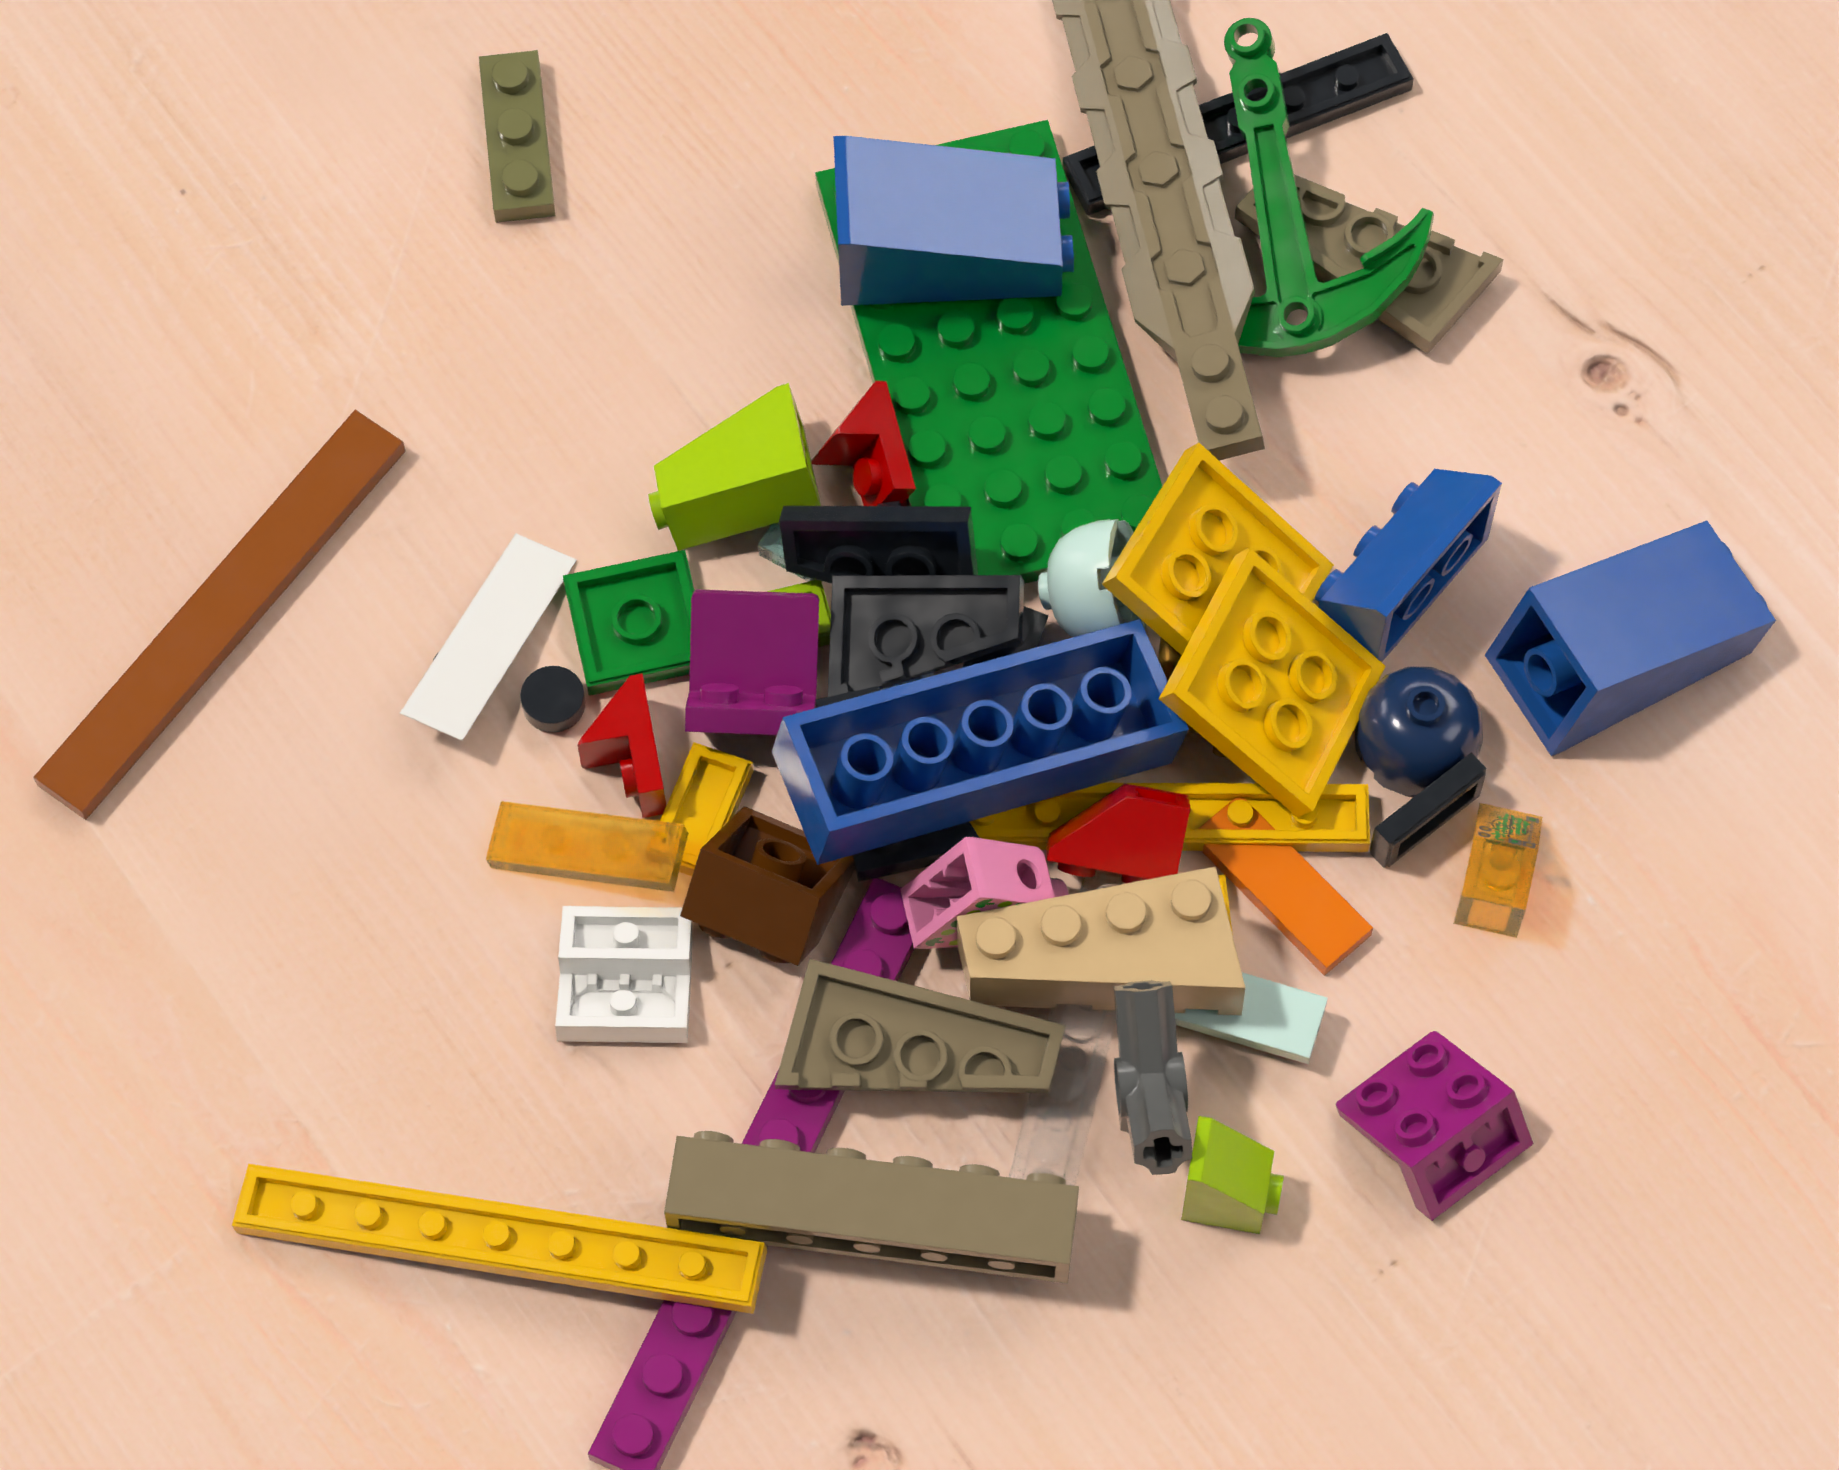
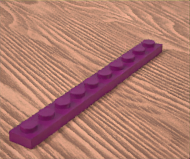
[588,878,914,1470]

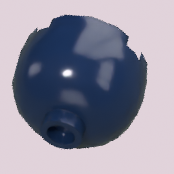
[1355,667,1483,797]

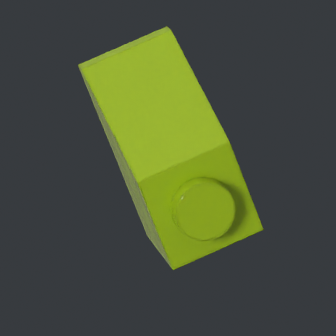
[1181,1116,1284,1234]

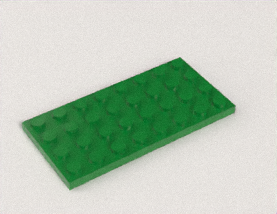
[815,120,1162,584]

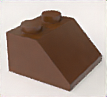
[680,806,855,966]

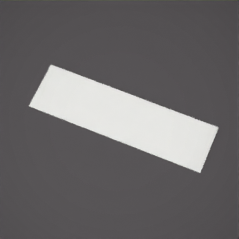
[400,533,577,741]

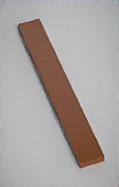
[33,409,406,820]

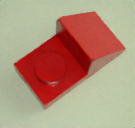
[811,381,916,506]
[577,673,666,818]

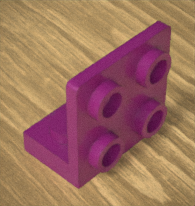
[685,589,819,735]
[1336,1031,1534,1221]

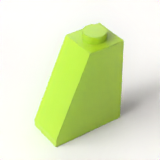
[648,383,821,551]

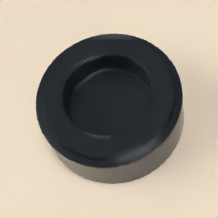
[520,666,586,732]

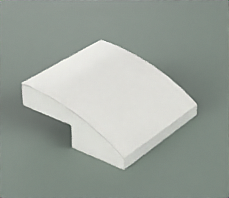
[555,906,693,1043]

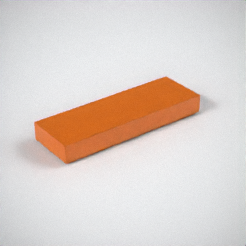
[1198,797,1373,976]

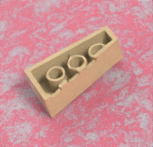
[957,866,1245,1016]

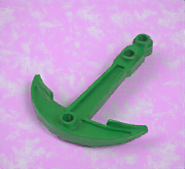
[1224,18,1434,357]

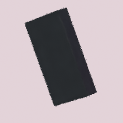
[1369,752,1487,868]

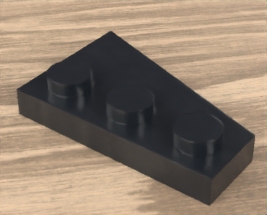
[828,575,1024,697]

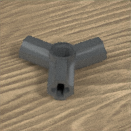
[1113,980,1192,1175]

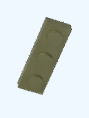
[479,50,556,223]

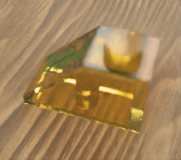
[1453,803,1543,938]

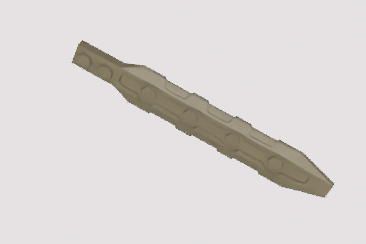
[1052,0,1265,461]

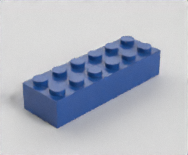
[772,619,1189,865]

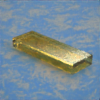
[485,801,689,892]

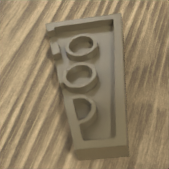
[1235,174,1504,354]
[775,958,1066,1093]

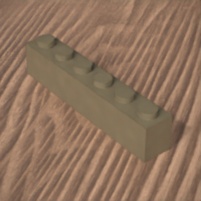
[664,1131,1079,1284]

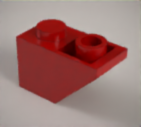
[1047,783,1191,884]

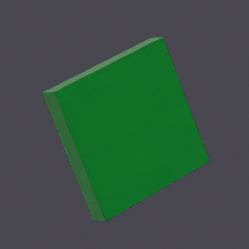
[563,550,695,696]

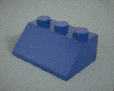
[1315,468,1502,662]

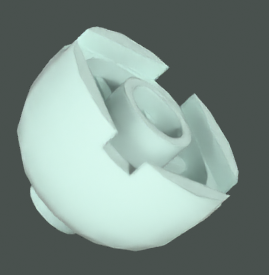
[1038,519,1146,637]

